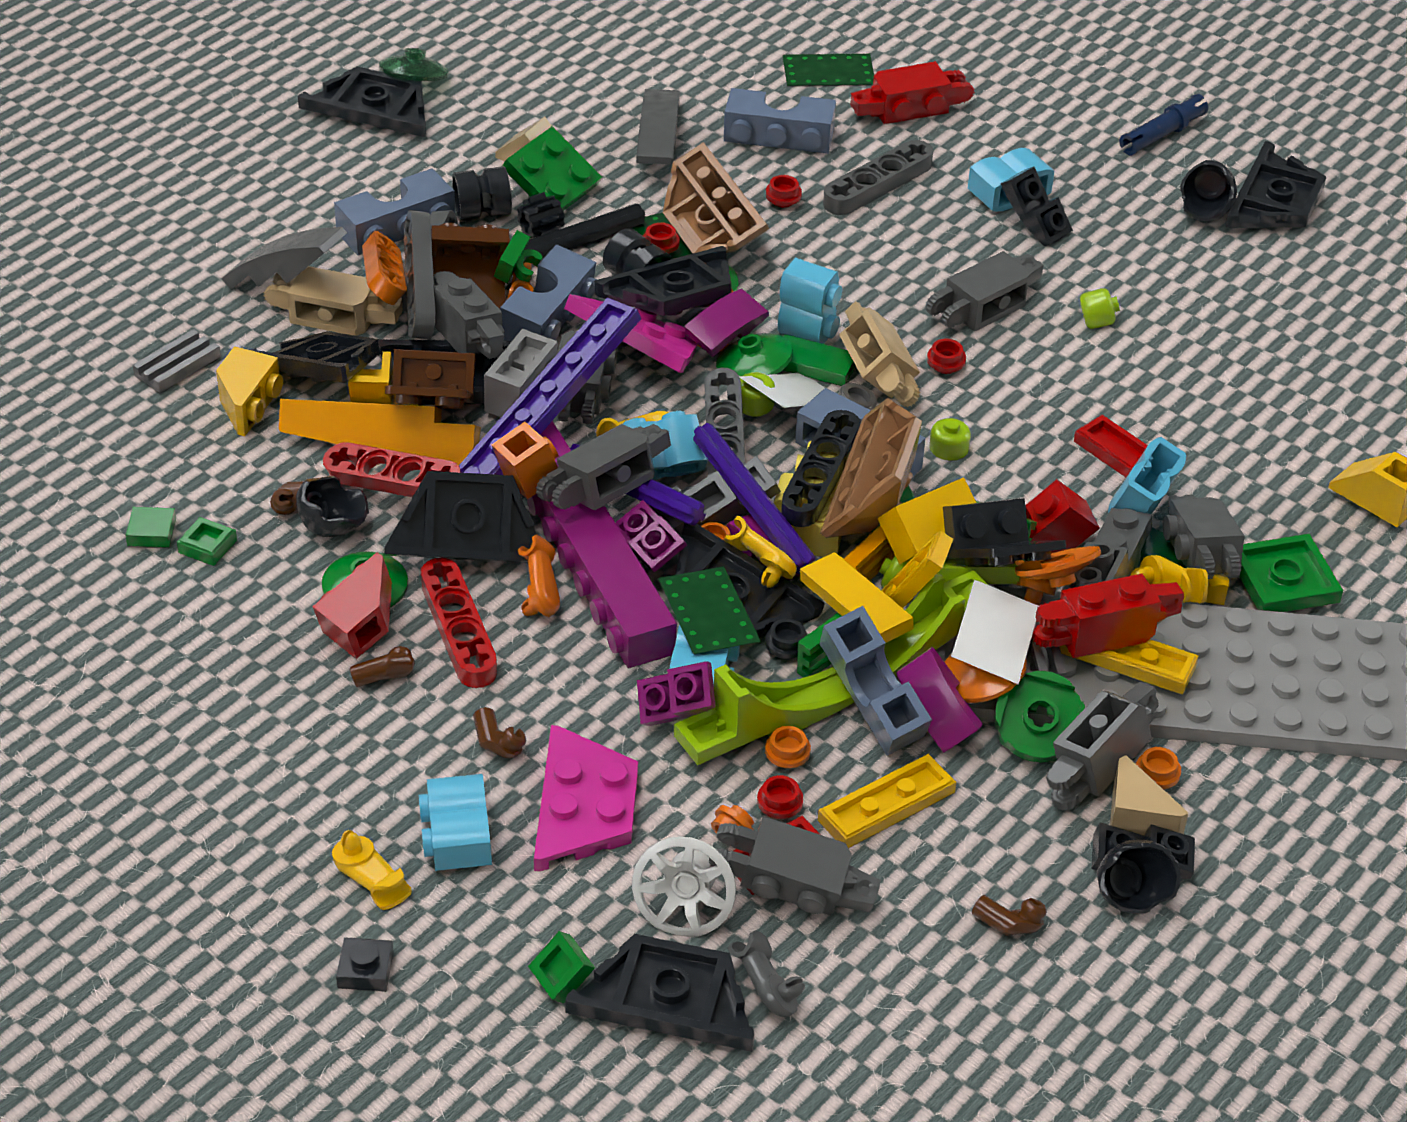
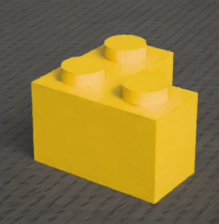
[877,477,976,564]

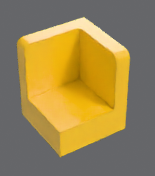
[348,352,393,404]

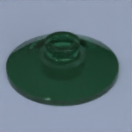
[379,48,449,81]

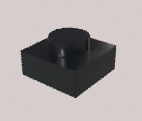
[336,937,394,992]

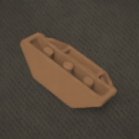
[663,142,769,254]
[820,398,922,538]

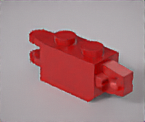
[850,61,975,124]
[1032,573,1184,658]

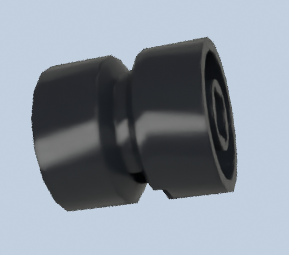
[452,166,512,221]
[603,229,673,275]

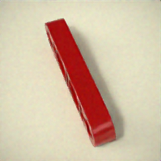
[323,442,462,497]
[421,558,497,688]

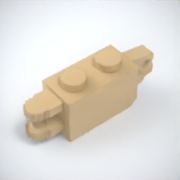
[263,266,403,336]
[839,301,921,407]

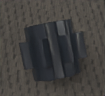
[517,192,565,239]

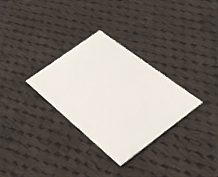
[739,373,825,408]
[951,580,1040,684]

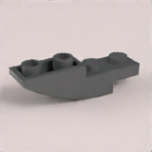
[1061,508,1152,591]

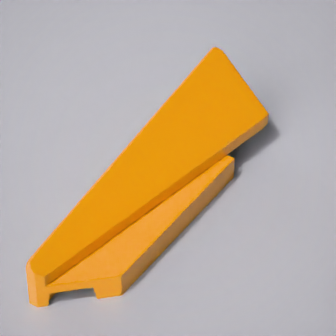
[279,399,481,466]

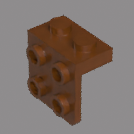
[431,223,510,309]
[384,349,476,410]

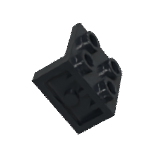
[943,498,1066,566]

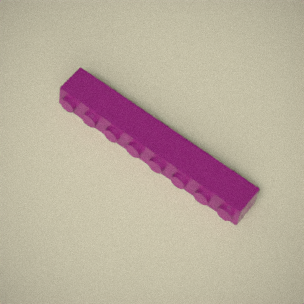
[527,421,677,669]

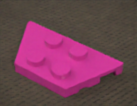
[564,294,698,373]
[534,725,638,871]

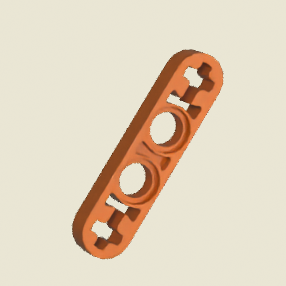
[362,230,407,305]

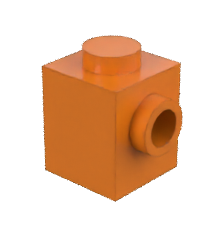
[491,422,559,500]

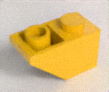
[216,346,283,436]
[1328,452,1407,527]

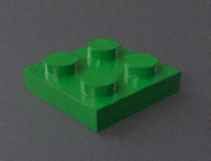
[502,126,603,211]
[1239,534,1344,612]

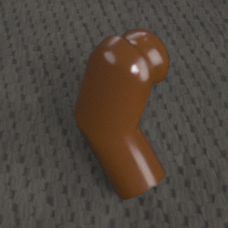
[270,481,304,515]
[350,646,415,687]
[473,707,526,759]
[972,895,1047,935]

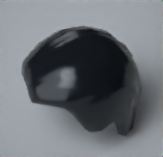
[1180,160,1237,222]
[296,476,369,537]
[1096,840,1182,914]

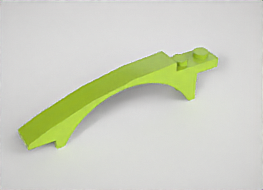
[674,570,988,765]

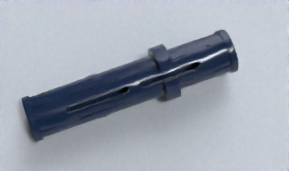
[1119,94,1209,156]

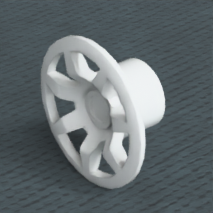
[632,836,736,937]

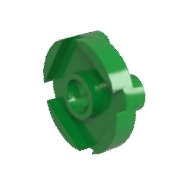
[994,671,1086,763]

